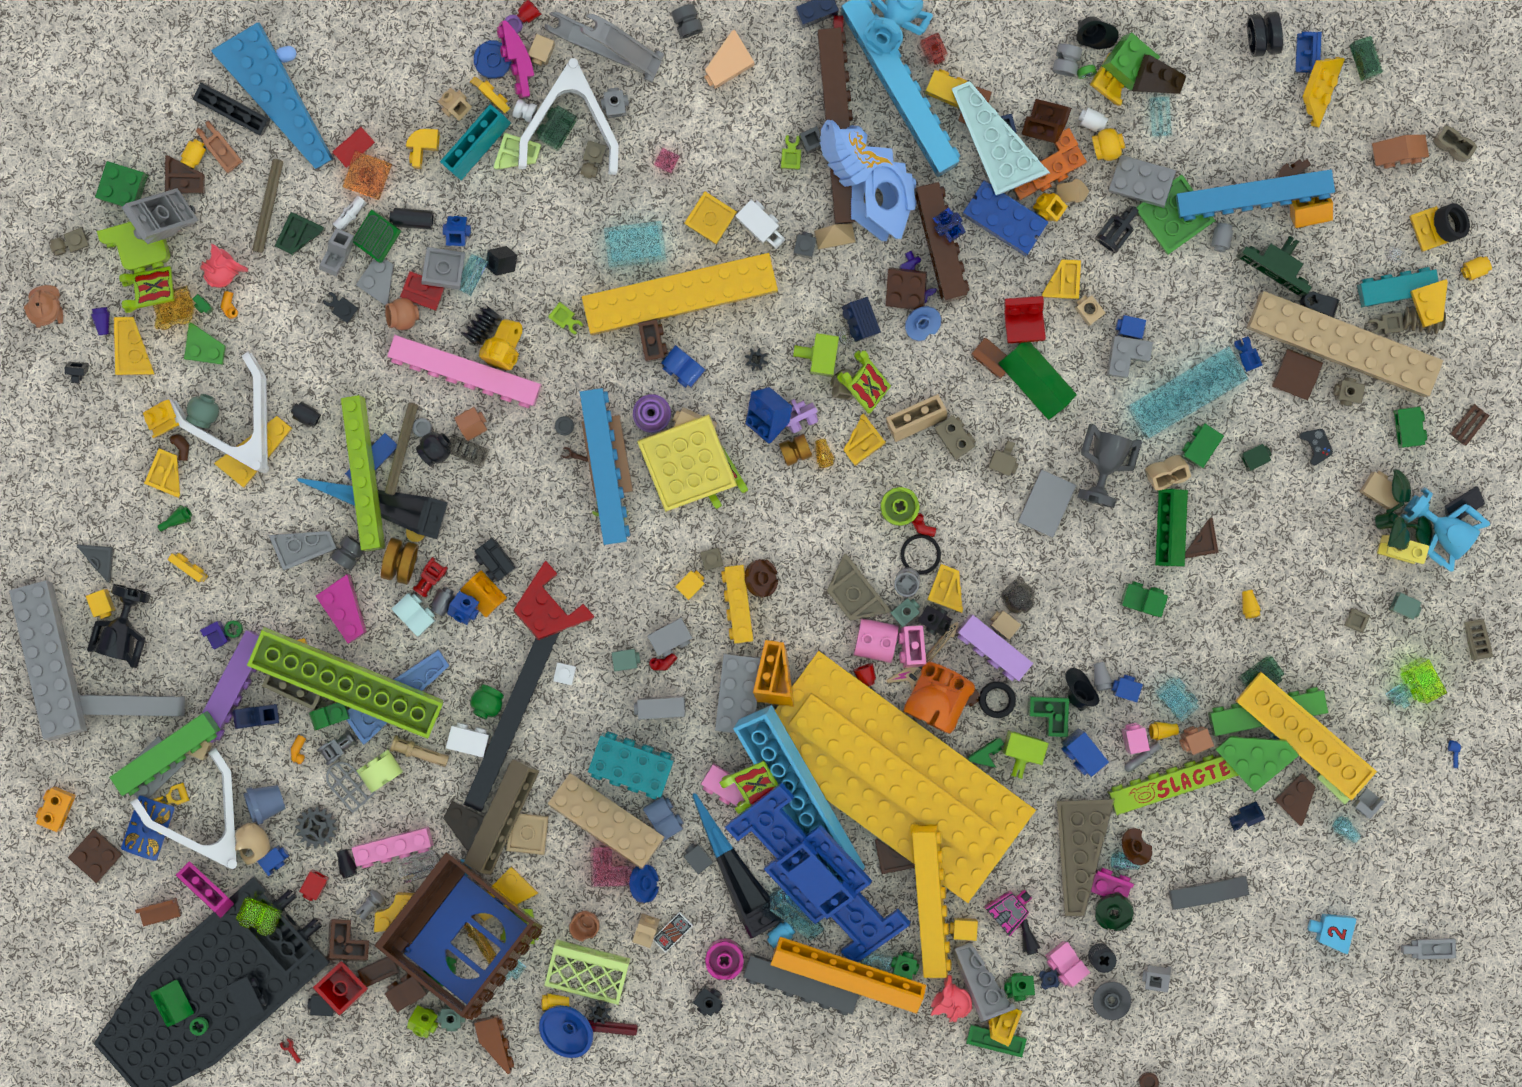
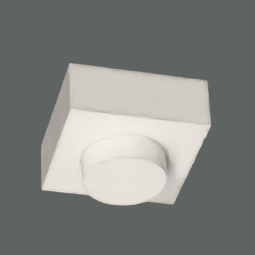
[553,662,576,685]

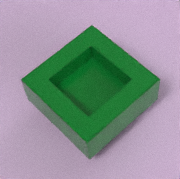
[192,294,214,314]

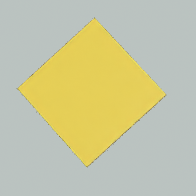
[637,414,737,512]

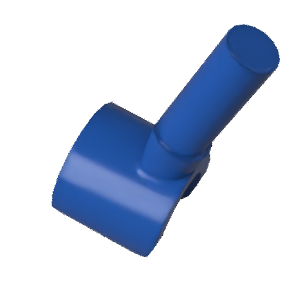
[1448,740,1461,768]

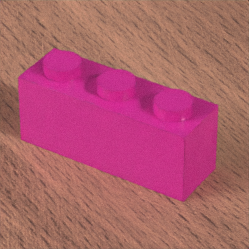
[176,861,234,918]

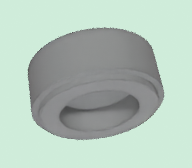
[412,418,432,437]

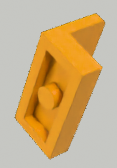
[460,570,507,617]

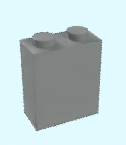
[634,695,686,720]

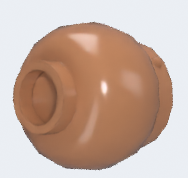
[385,298,419,331]

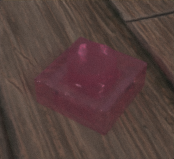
[654,148,680,174]

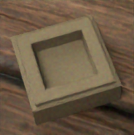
[1344,608,1370,633]

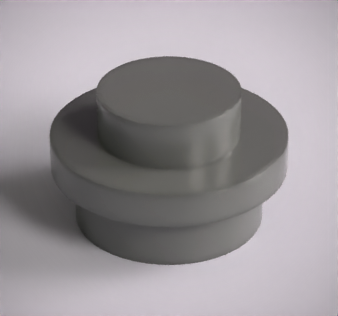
[555,416,574,436]

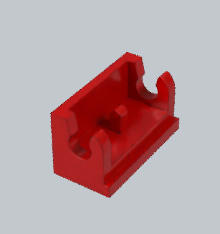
[332,127,375,168]

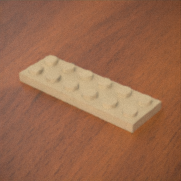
[548,773,664,869]

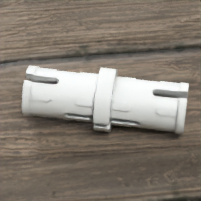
[333,195,367,231]

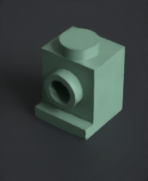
[890,598,920,627]

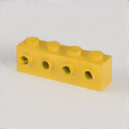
[721,565,753,644]

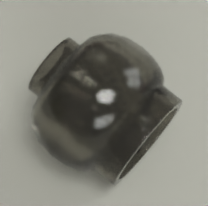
[1000,579,1035,614]

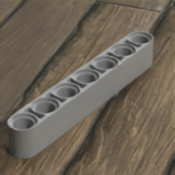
[79,694,185,716]

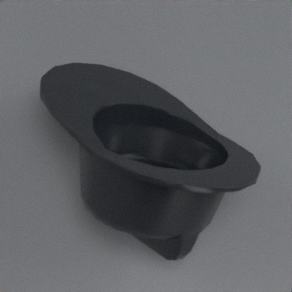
[1076,16,1119,50]
[1065,668,1100,711]

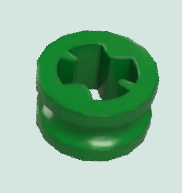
[224,620,243,638]
[189,1017,209,1036]

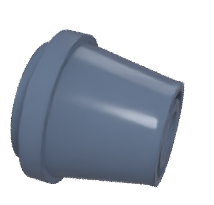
[243,785,286,825]

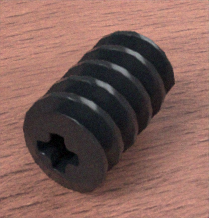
[461,304,502,345]
[1088,943,1117,973]

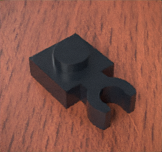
[323,292,359,324]

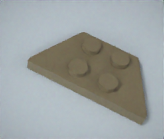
[827,553,891,621]

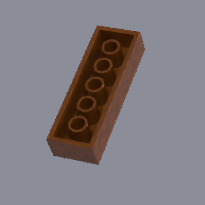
[915,182,970,303]

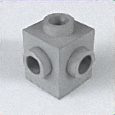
[601,88,629,118]

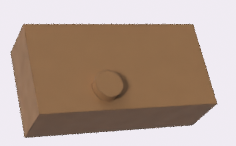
[581,415,633,498]

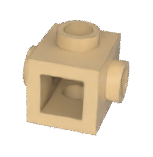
[438,88,472,121]

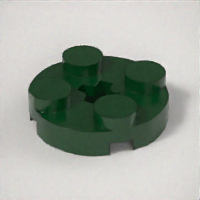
[1095,892,1134,931]

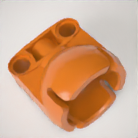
[904,662,975,734]

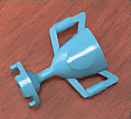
[864,0,933,55]
[1400,487,1490,572]

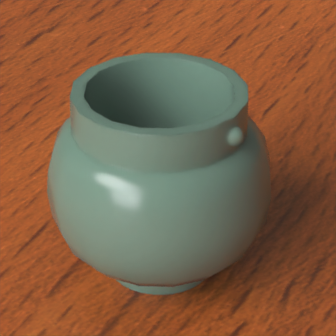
[186,394,219,429]

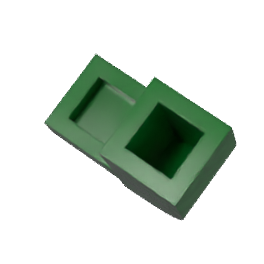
[309,702,350,731]

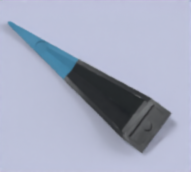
[297,478,448,540]
[692,793,784,939]

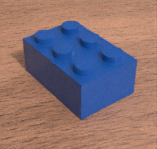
[1061,728,1109,777]

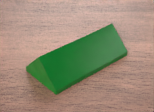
[998,342,1077,420]

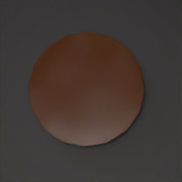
[745,559,778,598]

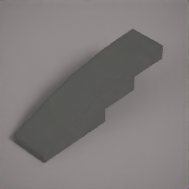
[1169,876,1250,910]

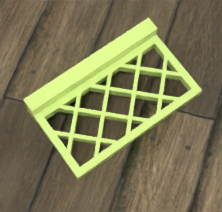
[544,939,630,1005]

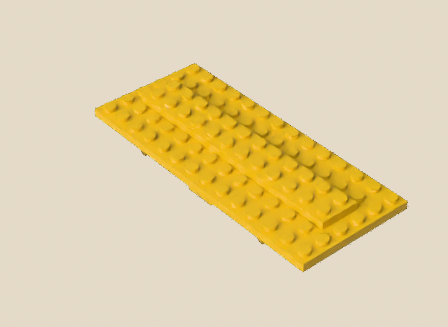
[775,650,1036,903]

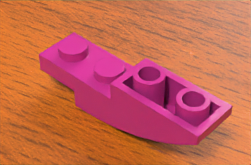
[497,20,534,99]

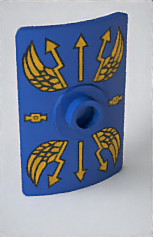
[121,795,175,861]

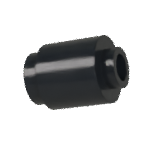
[291,401,321,427]

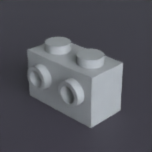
[648,617,693,657]

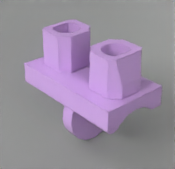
[786,399,818,433]

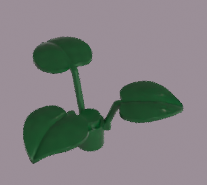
[1375,469,1433,550]

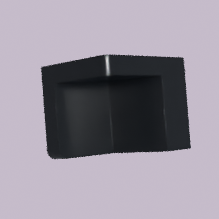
[485,246,517,276]

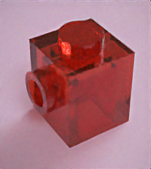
[920,32,948,65]

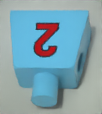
[1308,914,1357,954]

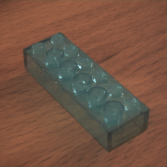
[1126,346,1248,439]

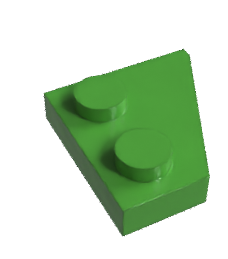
[184,323,226,365]

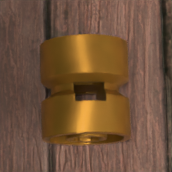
[779,434,813,466]

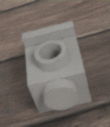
[1142,965,1171,993]

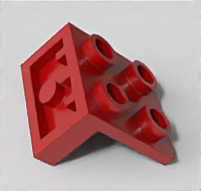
[1004,296,1046,343]

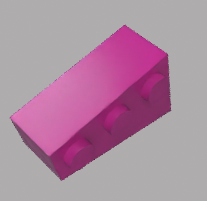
[316,574,367,644]

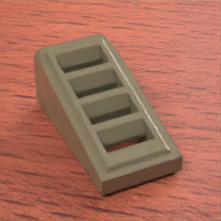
[1464,619,1493,660]

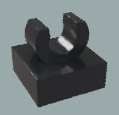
[65,362,89,384]

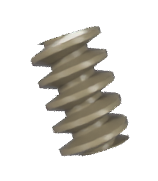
[1403,306,1446,335]

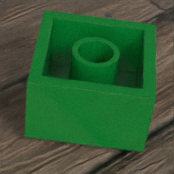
[95,161,148,207]

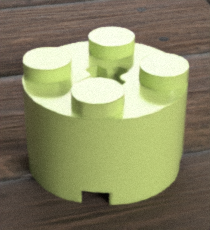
[356,749,403,793]

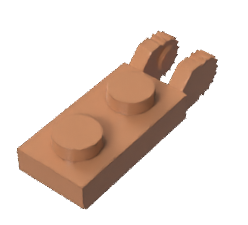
[196,120,243,173]

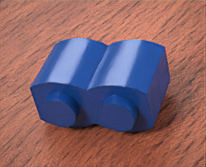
[661,345,706,388]

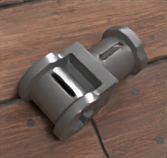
[317,730,358,766]

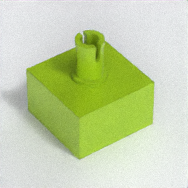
[793,333,839,377]
[1002,730,1049,779]

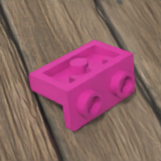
[1091,867,1134,898]

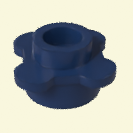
[1039,969,1060,990]

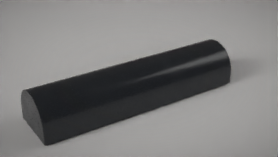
[192,82,270,136]

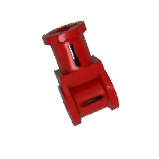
[412,557,448,598]

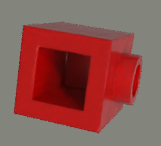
[299,869,329,901]

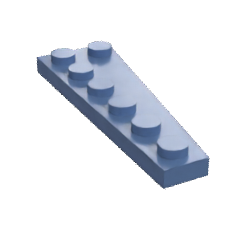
[346,649,449,745]

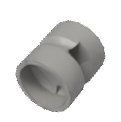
[1052,43,1083,77]
[894,567,920,597]

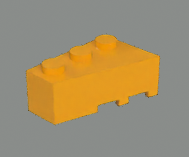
[753,640,794,707]

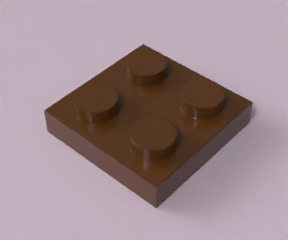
[885,267,927,310]
[68,829,123,883]

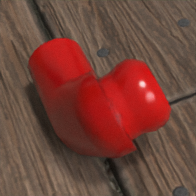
[912,513,936,537]
[649,653,678,671]

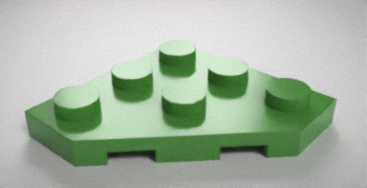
[1216,736,1299,793]

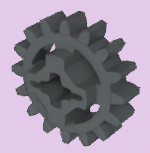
[295,806,338,849]

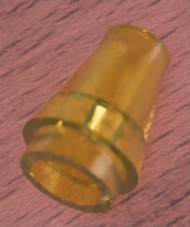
[815,439,835,468]

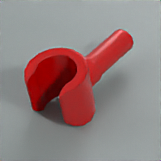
[280,1038,301,1063]

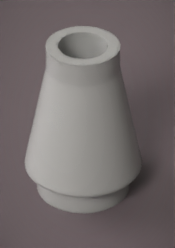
[1093,662,1113,691]

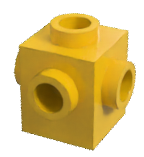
[1033,193,1068,222]

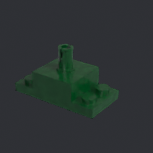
[1236,236,1312,297]

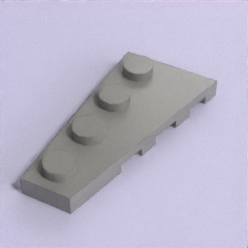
[952,943,1016,1022]

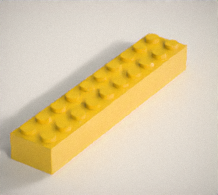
[581,253,778,335]

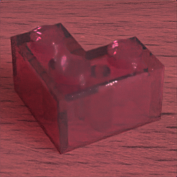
[590,847,632,888]

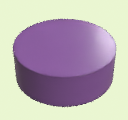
[504,15,523,34]

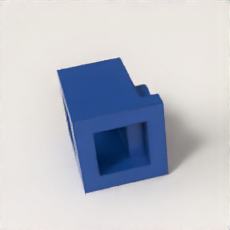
[257,845,289,876]

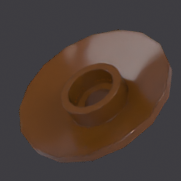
[1122,828,1152,866]

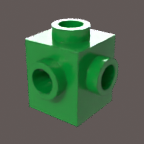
[890,951,919,980]
[1004,973,1035,1002]

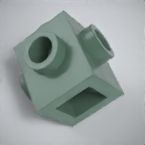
[438,1005,466,1031]

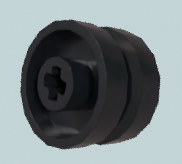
[1247,11,1283,57]

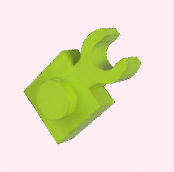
[781,135,801,170]
[548,302,584,335]

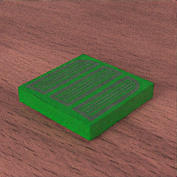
[353,209,401,263]

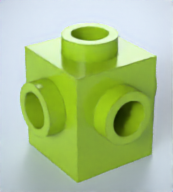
[407,1005,439,1038]

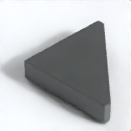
[77,544,114,583]

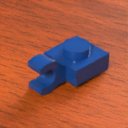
[1234,336,1263,372]

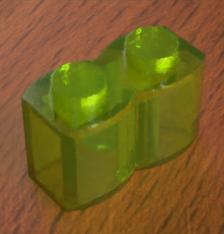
[235,896,283,936]

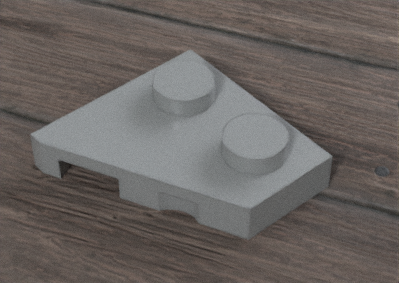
[356,259,394,306]

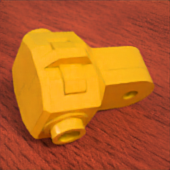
[479,319,522,370]

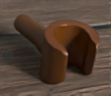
[561,447,588,462]

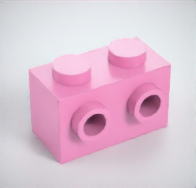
[898,626,926,668]

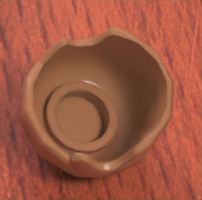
[569,911,600,942]

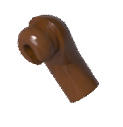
[170,434,190,461]

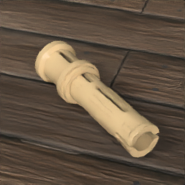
[390,735,449,767]

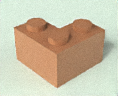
[1372,135,1429,169]

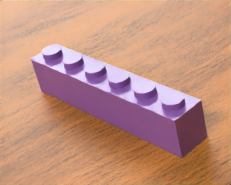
[202,630,259,743]

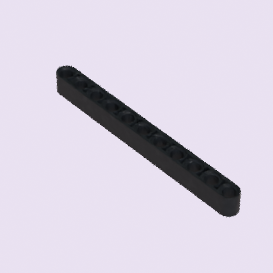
[464,632,560,812]

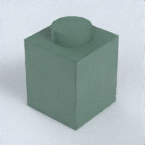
[1389,592,1422,620]
[611,648,641,672]

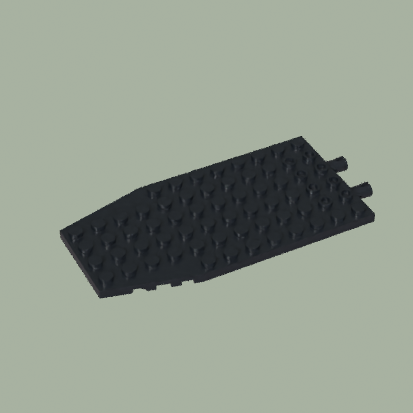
[93,876,330,1087]

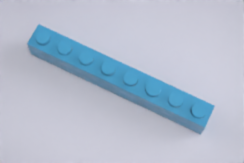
[1176,169,1335,221]
[580,388,630,545]

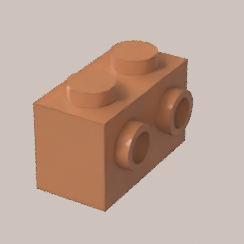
[1179,726,1214,755]

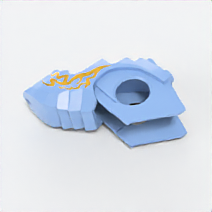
[820,120,916,241]

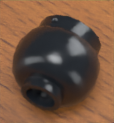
[416,432,451,466]

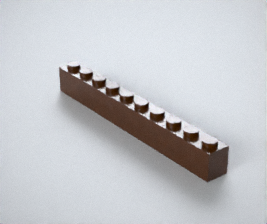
[817,27,856,224]

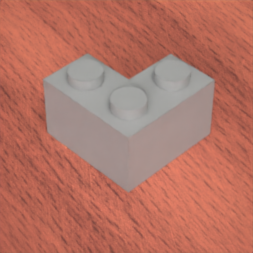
[1106,336,1153,378]

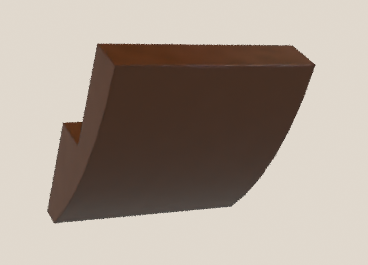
[1021,99,1072,144]
[1272,348,1323,401]

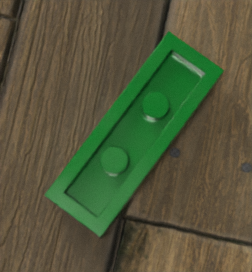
[966,1024,1027,1058]

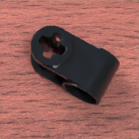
[1300,292,1340,318]

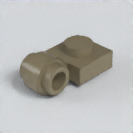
[581,140,607,179]
[49,227,89,256]

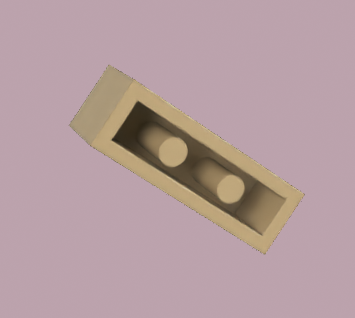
[886,394,947,442]

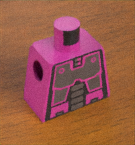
[984,889,1032,937]

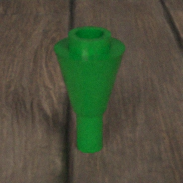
[157,505,192,532]

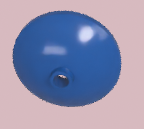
[539,1005,593,1058]

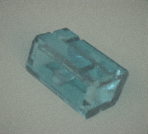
[1155,677,1199,722]

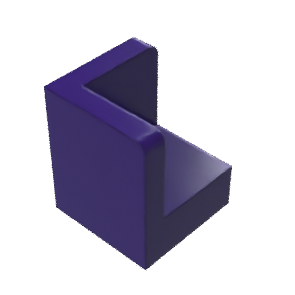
[200,621,231,649]

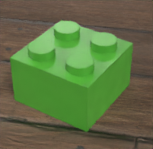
[1102,32,1160,90]

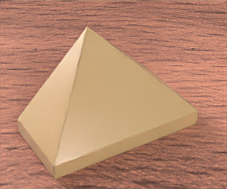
[814,223,856,250]

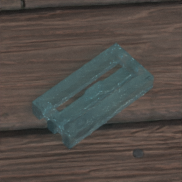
[1149,97,1172,137]
[460,254,488,296]

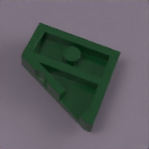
[275,212,325,255]

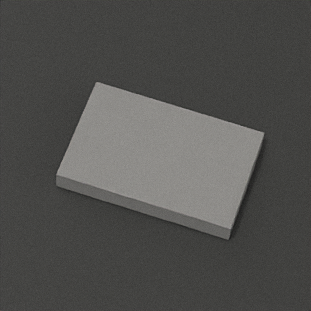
[1018,470,1076,538]

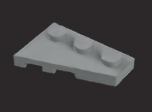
[269,531,337,571]

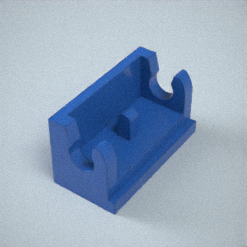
[1295,32,1322,73]

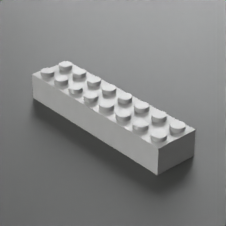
[9,580,87,741]

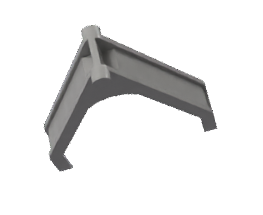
[545,12,664,82]

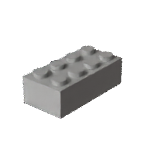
[715,653,761,733]

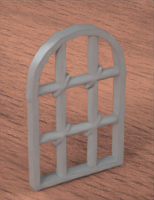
[326,762,376,813]

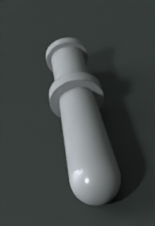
[1124,741,1162,772]

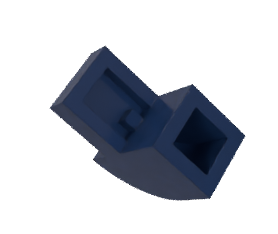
[233,704,279,729]

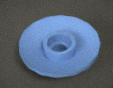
[905,306,941,341]

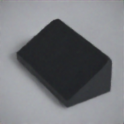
[1445,486,1485,520]

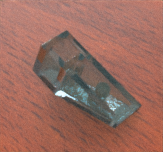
[770,887,824,941]

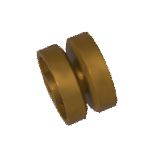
[381,538,419,585]

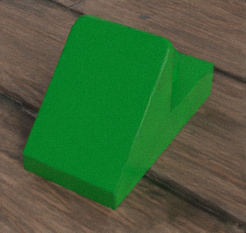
[967,737,1004,768]

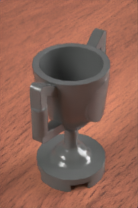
[1077,424,1142,508]

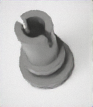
[356,890,386,920]

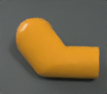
[220,291,238,319]
[291,735,306,764]

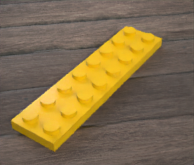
[1235,672,1377,800]

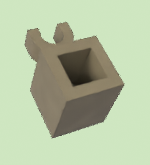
[987,440,1019,477]

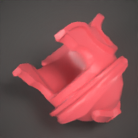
[200,244,248,288]
[931,975,973,1022]

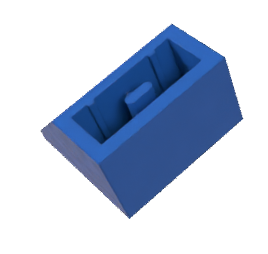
[745,387,793,444]

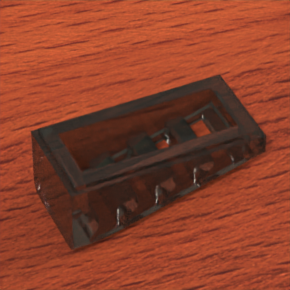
[450,434,490,467]

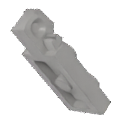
[1401,938,1456,960]

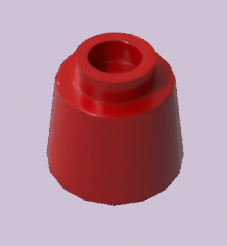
[517,0,542,23]
[853,663,876,686]

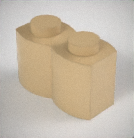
[1145,455,1191,490]

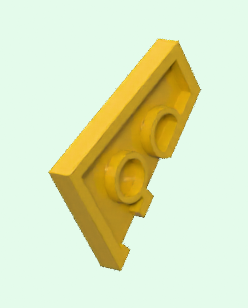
[114,317,155,375]
[477,866,538,921]

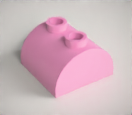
[854,618,899,663]

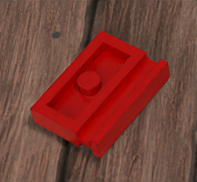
[400,271,445,311]

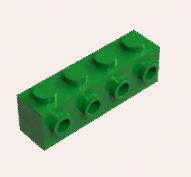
[1155,489,1188,567]

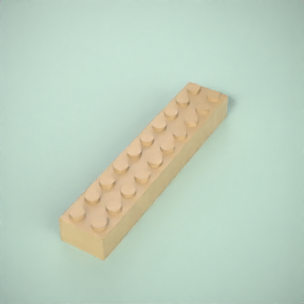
[1246,291,1444,397]

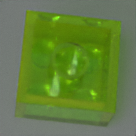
[1400,657,1447,704]

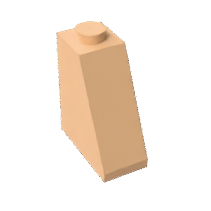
[704,29,755,89]

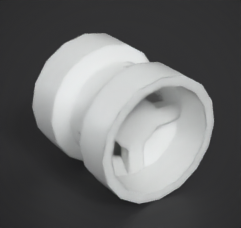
[513,99,537,123]

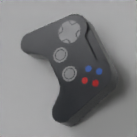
[1299,429,1333,466]

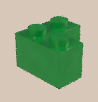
[1120,581,1168,618]
[1028,696,1069,737]

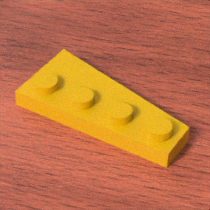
[214,416,293,488]

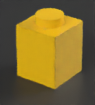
[675,570,705,600]
[86,589,115,619]
[949,918,978,941]

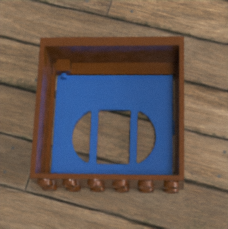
[374,852,543,1020]

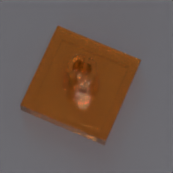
[342,150,392,200]

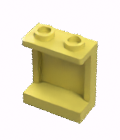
[1377,535,1429,564]

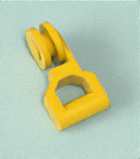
[152,783,190,805]

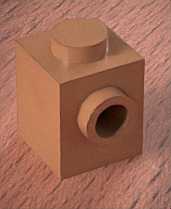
[454,407,487,441]

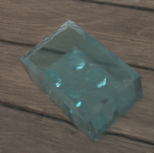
[604,221,667,268]

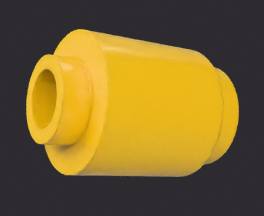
[180,139,206,169]
[1461,256,1492,281]

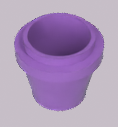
[633,394,671,433]

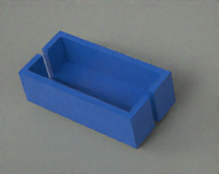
[962,180,1048,256]

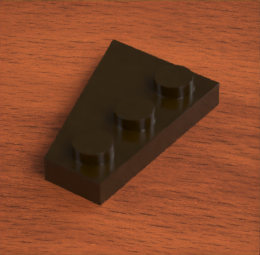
[1132,54,1186,94]

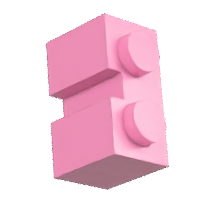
[1121,723,1150,754]
[1045,941,1090,987]

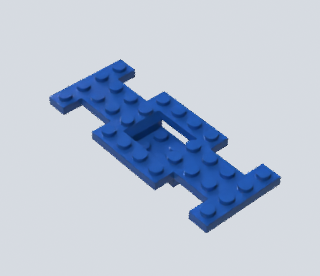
[725,782,911,962]

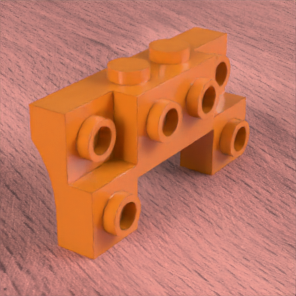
[1013,128,1087,201]

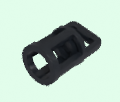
[1095,206,1139,254]

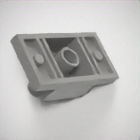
[122,188,198,244]

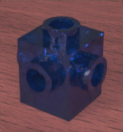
[933,208,966,243]

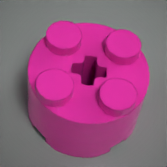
[705,938,744,980]

